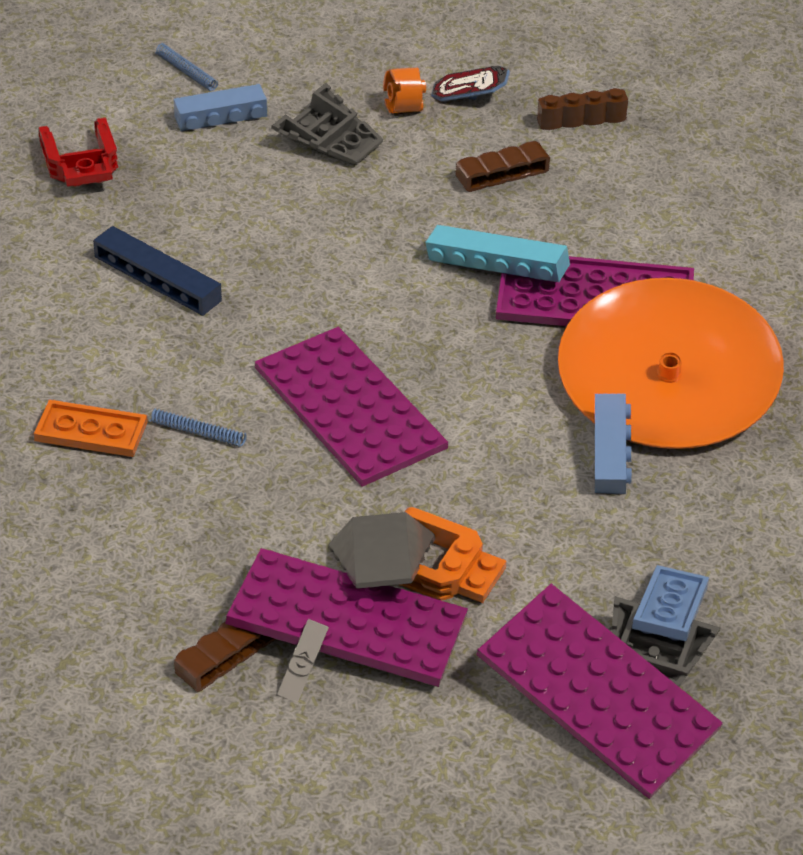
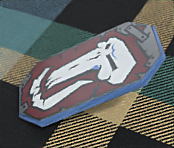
[431,65,510,102]

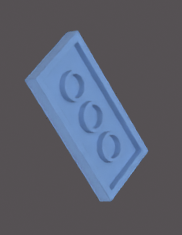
[632,565,709,641]

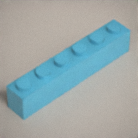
[426,225,570,282]

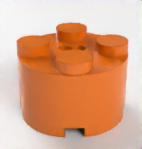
[383,67,426,113]

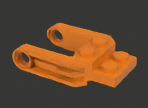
[398,507,507,603]

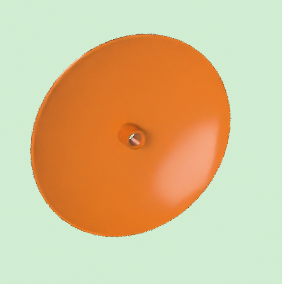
[558,278,784,449]

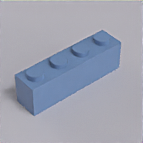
[174,84,267,131]
[595,394,632,494]

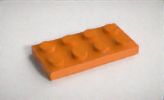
[34,400,148,457]

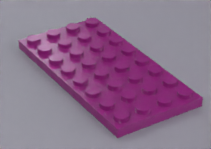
[496,256,694,326]
[255,326,448,487]
[225,548,468,687]
[477,583,723,799]

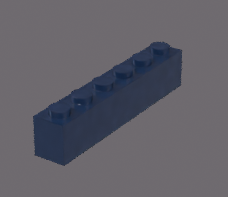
[93,226,222,316]

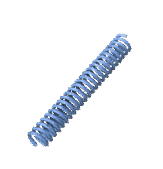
[155,43,218,91]
[149,408,247,447]

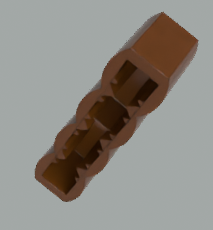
[537,88,628,130]
[455,141,550,192]
[174,621,276,692]

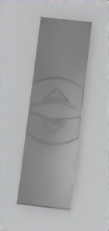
[277,619,329,701]

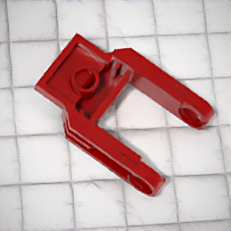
[38,117,118,187]

